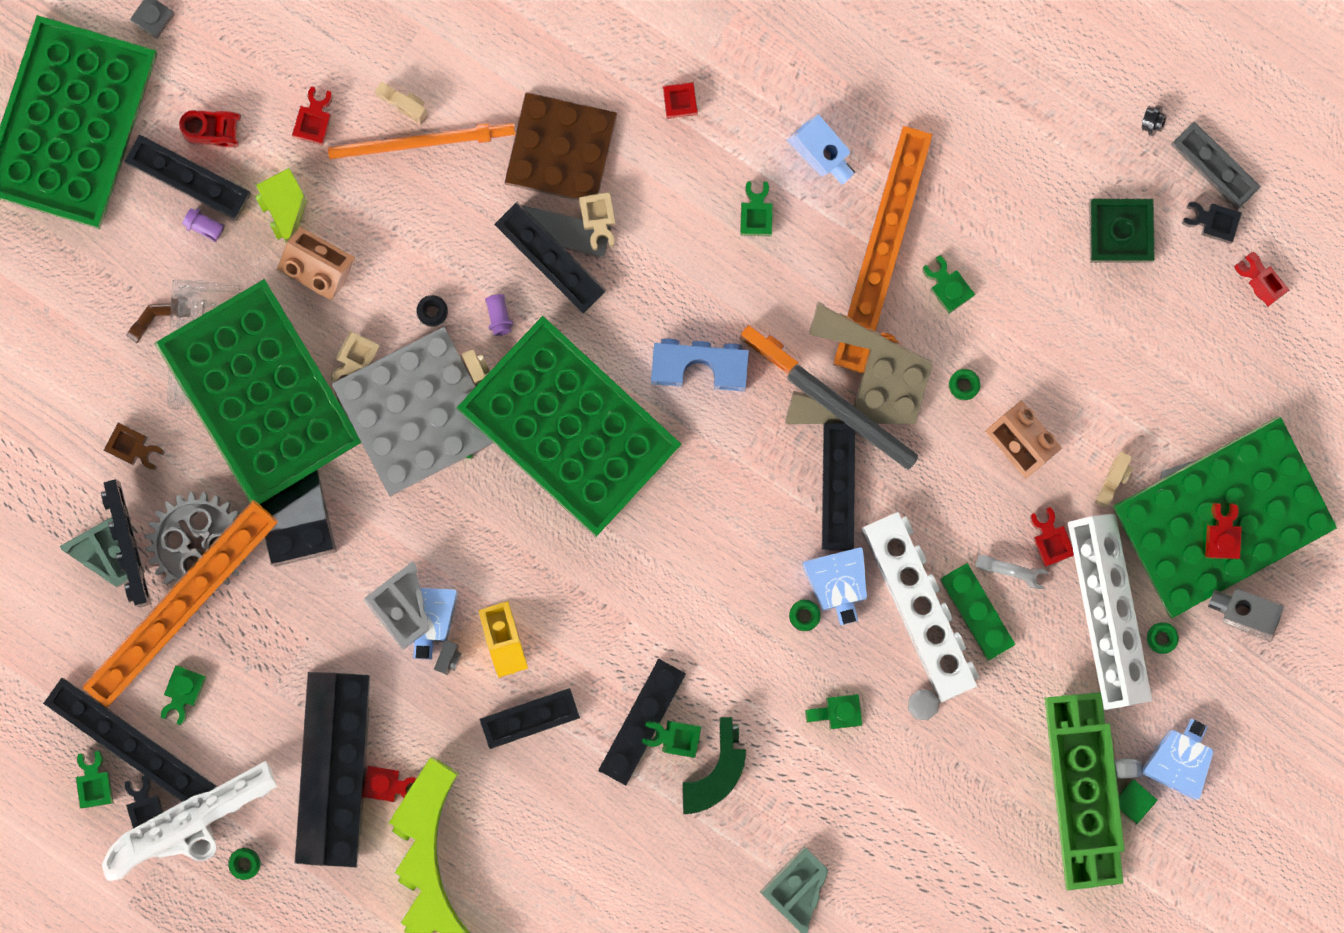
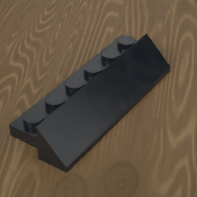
[295,672,370,868]

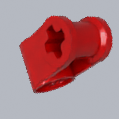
[179,110,241,148]

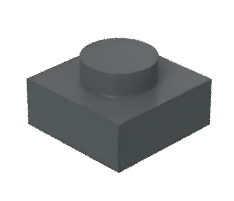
[130,0,175,39]
[434,640,462,675]

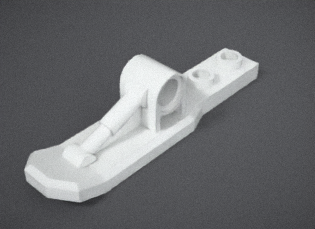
[102,761,277,881]

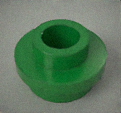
[949,369,980,401]
[789,600,821,631]
[1146,622,1179,654]
[228,848,261,880]

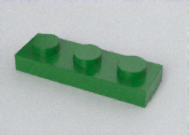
[939,563,1016,661]

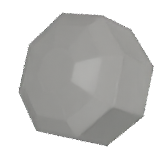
[908,690,939,720]
[1114,758,1142,779]

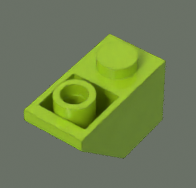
[255,168,307,243]

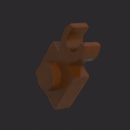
[103,423,165,470]

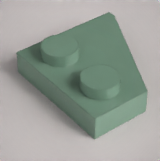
[60,517,145,588]
[760,846,828,933]

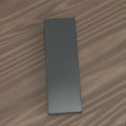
[1171,121,1261,210]
[522,205,611,258]

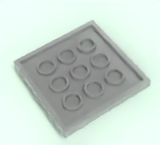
[332,327,494,497]

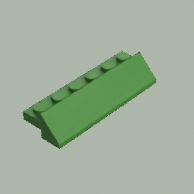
[1044,692,1125,890]

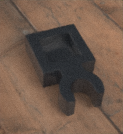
[1182,202,1242,244]
[125,776,163,829]

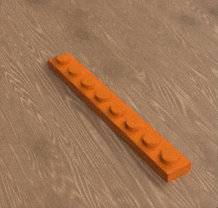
[833,126,933,374]
[83,499,278,708]

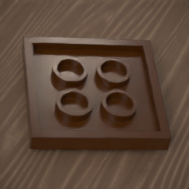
[505,92,617,201]

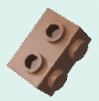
[277,227,355,300]
[985,400,1062,479]

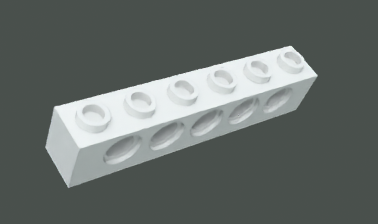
[862,512,979,703]
[1068,514,1152,710]

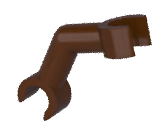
[126,298,191,343]

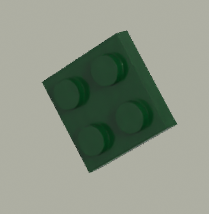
[1089,199,1154,263]

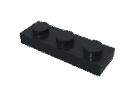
[479,688,580,749]

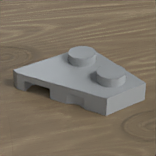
[363,561,429,650]

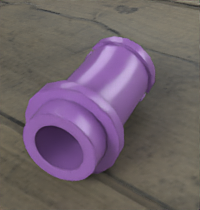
[182,208,225,243]
[485,294,513,336]

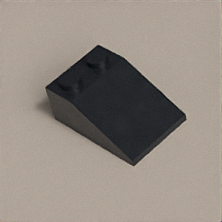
[260,469,337,567]

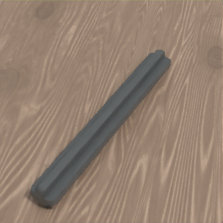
[787,364,918,469]

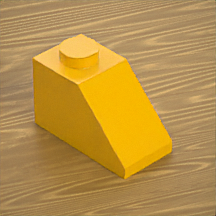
[478,601,529,678]

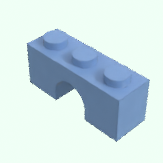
[651,339,749,392]

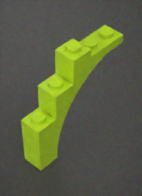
[388,756,470,933]

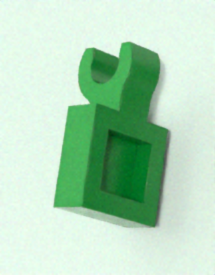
[805,694,862,730]

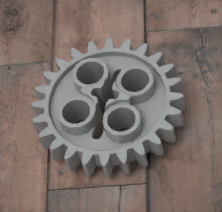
[145,492,246,591]

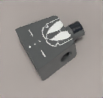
[1208,588,1284,643]

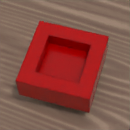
[663,82,698,119]

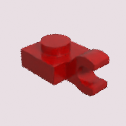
[1234,252,1290,307]

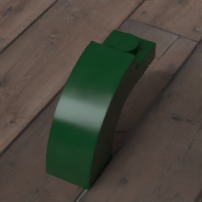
[682,717,746,815]

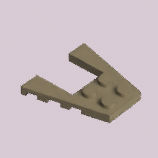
[785,302,932,424]

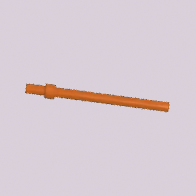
[328,123,516,159]

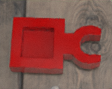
[292,86,333,146]
[1205,503,1241,559]
[1030,507,1074,567]
[363,766,417,803]

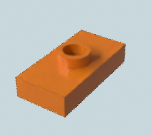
[740,325,799,375]

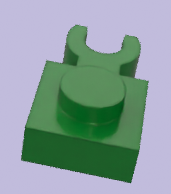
[740,181,773,237]
[922,255,975,314]
[161,665,206,725]
[642,720,701,758]
[76,751,114,809]

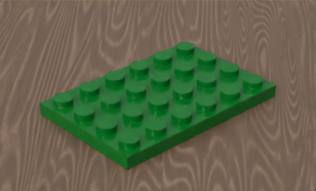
[0,15,158,230]
[154,279,362,504]
[456,315,682,538]
[1112,416,1337,618]

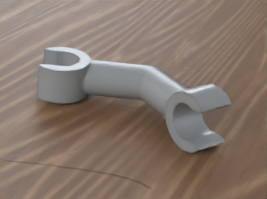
[975,555,1049,589]

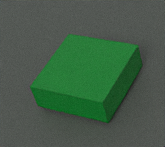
[1118,779,1158,824]

